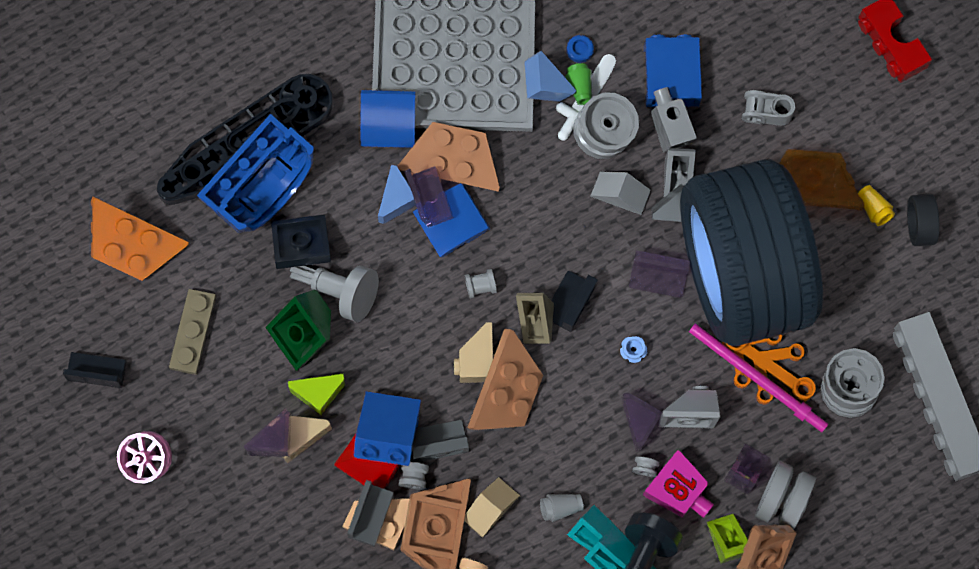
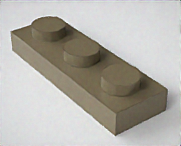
[169,289,216,375]

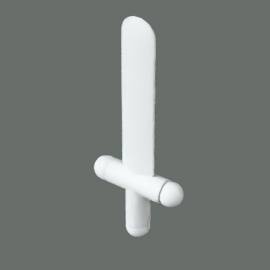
[556,54,616,141]

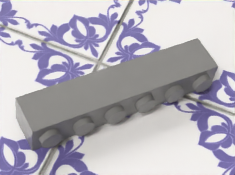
[893,312,979,481]

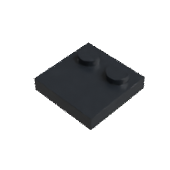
[271,214,331,269]

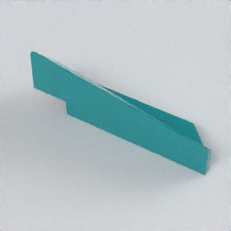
[567,505,656,569]

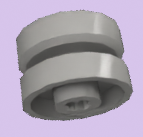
[574,93,639,159]
[755,461,816,530]

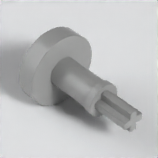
[290,265,379,322]

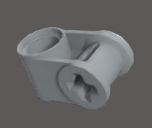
[742,90,795,126]

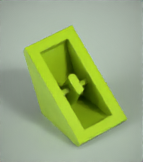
[288,374,345,415]
[707,514,748,563]

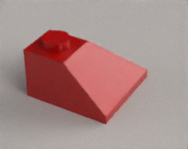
[334,434,401,489]

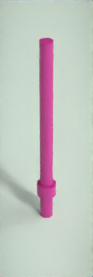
[689,323,828,433]

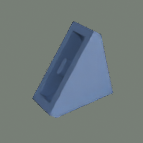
[525,51,576,101]
[378,165,417,224]

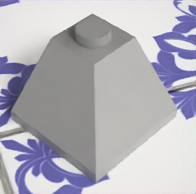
[658,386,720,428]

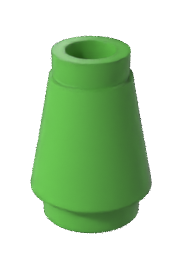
[565,63,592,105]

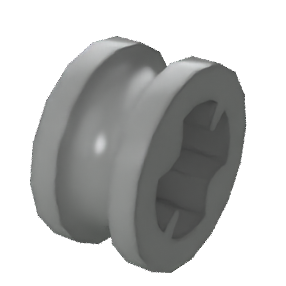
[632,457,660,477]

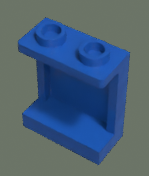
[644,34,702,107]
[354,391,421,466]

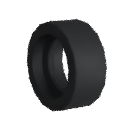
[907,194,940,247]

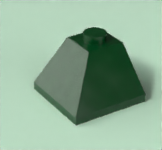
[265,289,331,371]

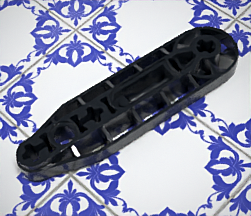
[157,74,333,205]

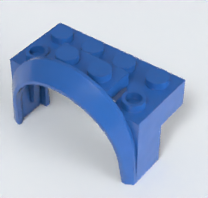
[197,114,314,234]

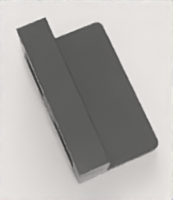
[412,420,469,463]
[347,480,394,547]

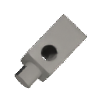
[651,87,697,153]

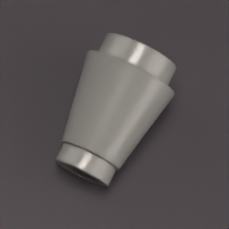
[540,494,583,522]

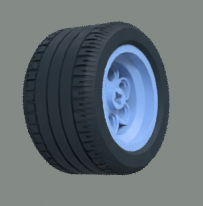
[680,159,823,346]

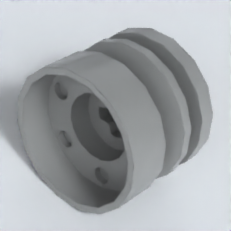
[820,348,885,418]

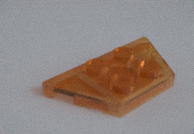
[779,149,864,210]

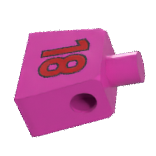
[643,450,714,518]

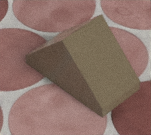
[516,293,554,344]

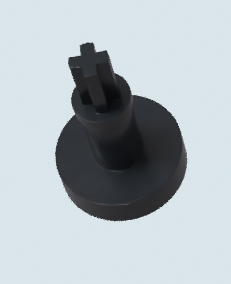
[624,513,683,569]

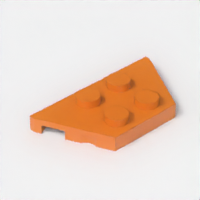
[91,197,189,281]

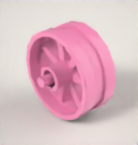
[117,431,172,483]

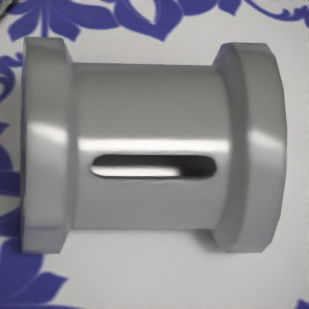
[465,269,497,299]

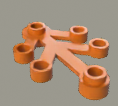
[721,335,816,405]

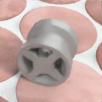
[399,462,429,490]

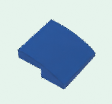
[361,90,416,148]
[413,183,490,258]

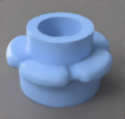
[620,336,647,363]

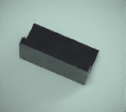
[551,271,598,332]
[63,352,127,388]

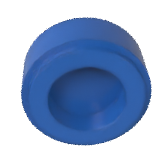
[567,35,594,63]

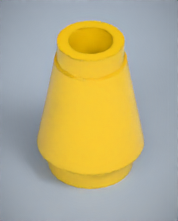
[858,185,895,226]

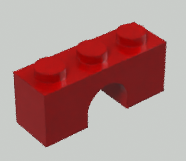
[858,0,932,83]

